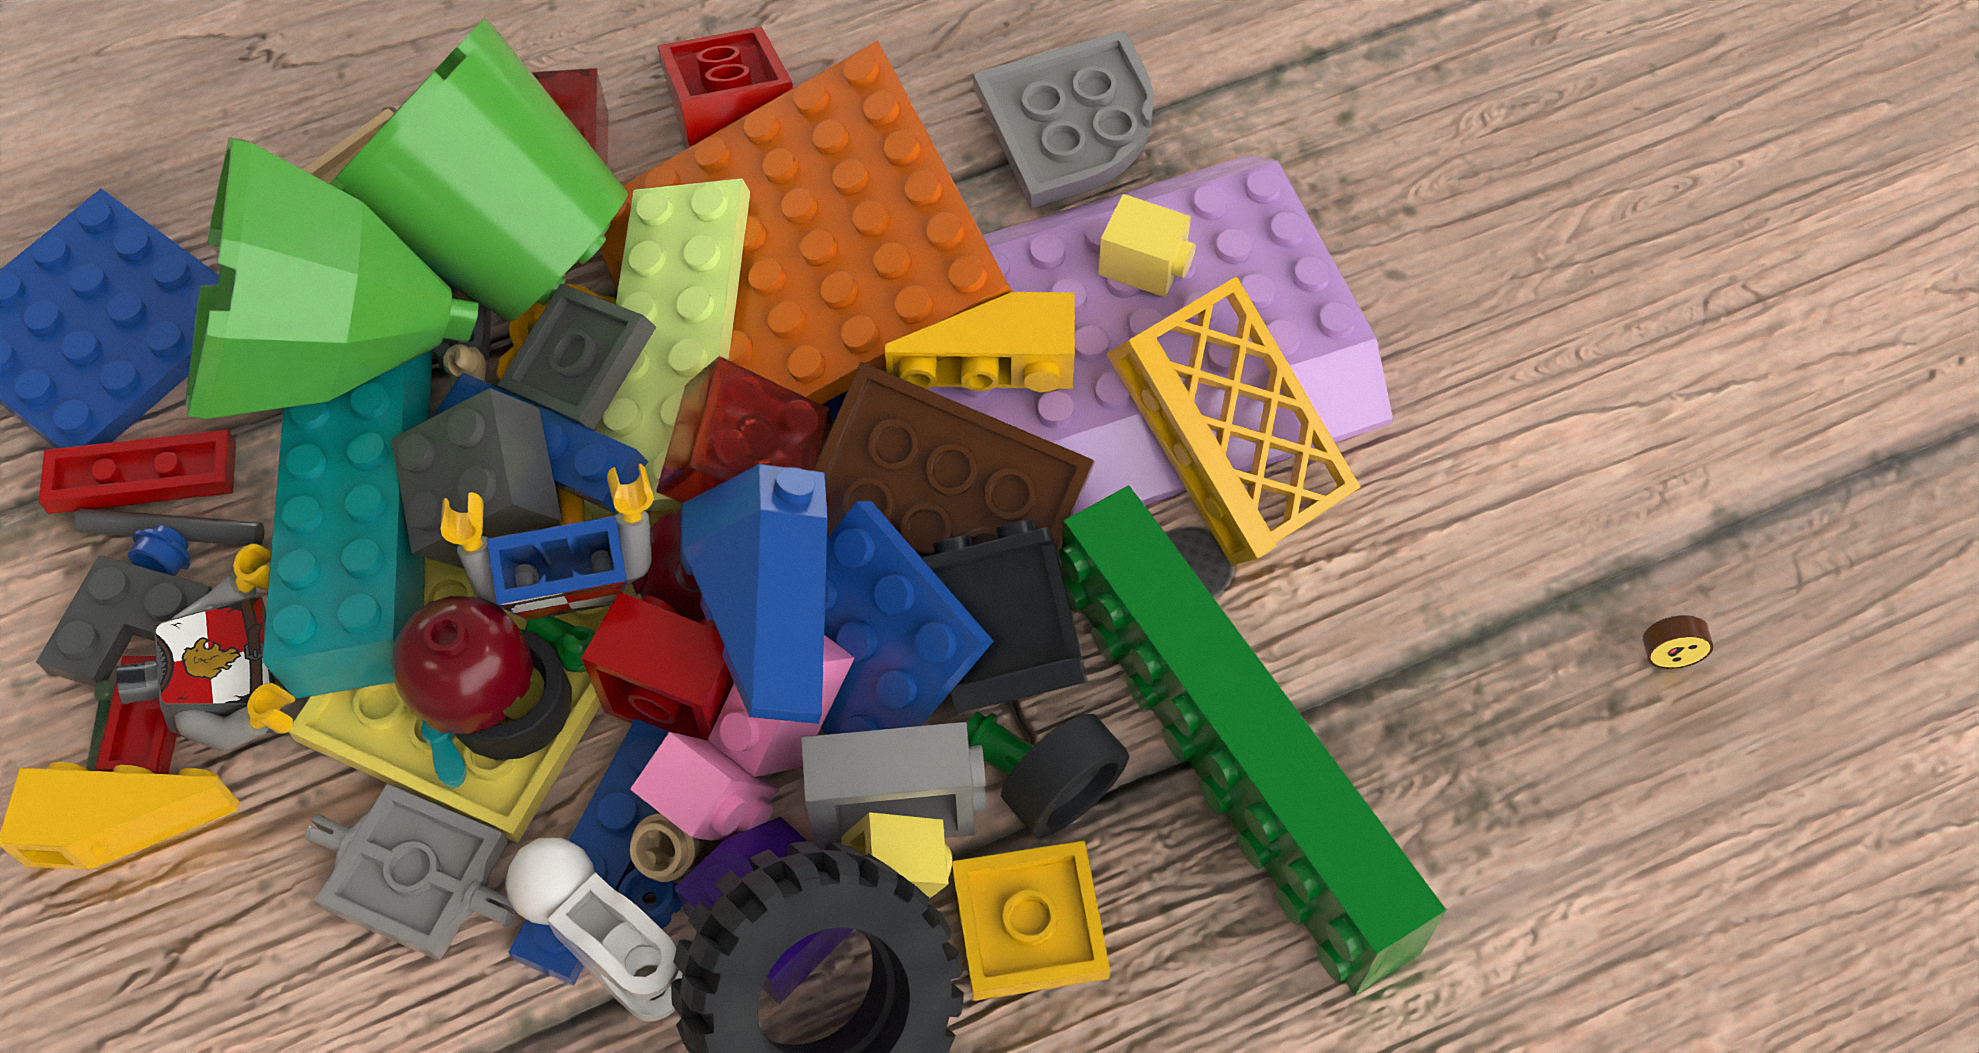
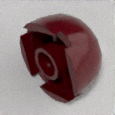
[390,596,533,734]

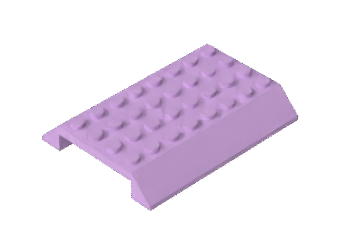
[883,155,1393,515]

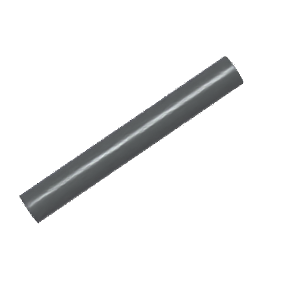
[74,508,264,546]

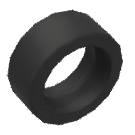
[454,629,572,760]
[1000,714,1130,838]

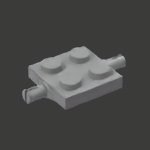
[305,784,517,961]

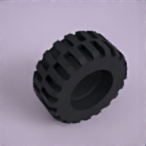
[671,841,964,1053]

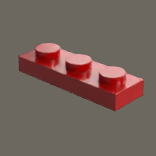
[38,430,236,514]

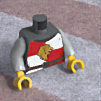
[116,544,295,751]

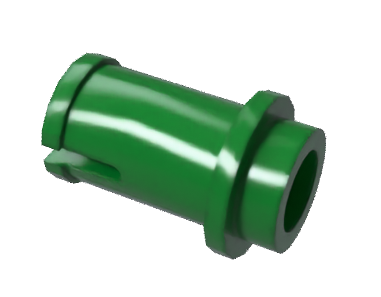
[967,711,1034,776]

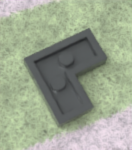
[36,555,212,690]

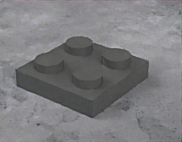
[498,283,656,430]

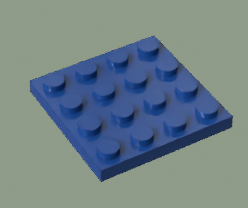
[0,188,219,449]

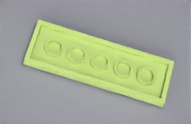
[584,178,751,515]

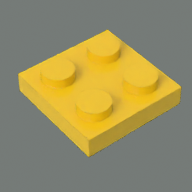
[952,840,1110,1001]

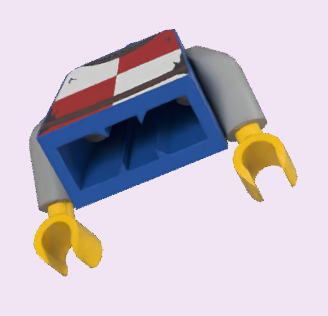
[440,464,654,620]

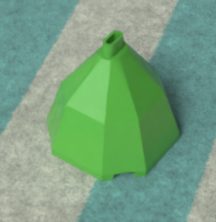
[185,137,478,419]

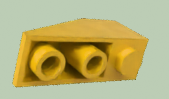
[885,292,1075,392]
[0,762,240,870]

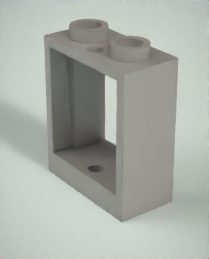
[801,722,986,850]

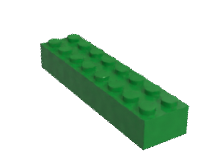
[1059,485,1447,996]

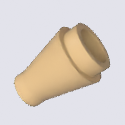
[630,814,711,882]

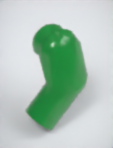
[525,616,595,673]

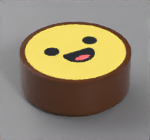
[1642,615,1713,669]

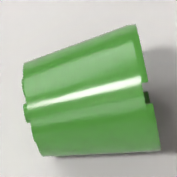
[329,17,628,322]

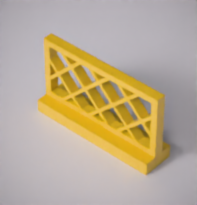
[1106,276,1361,566]

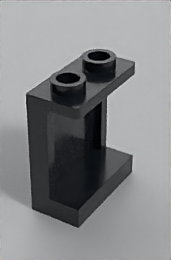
[922,519,1088,714]

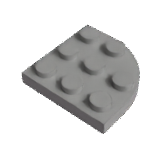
[973,30,1154,209]

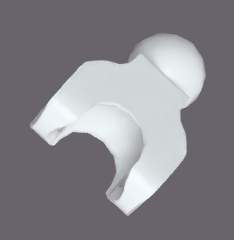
[505,838,682,1022]

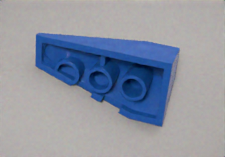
[680,464,827,724]

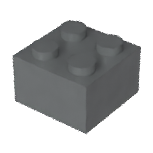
[391,388,562,568]

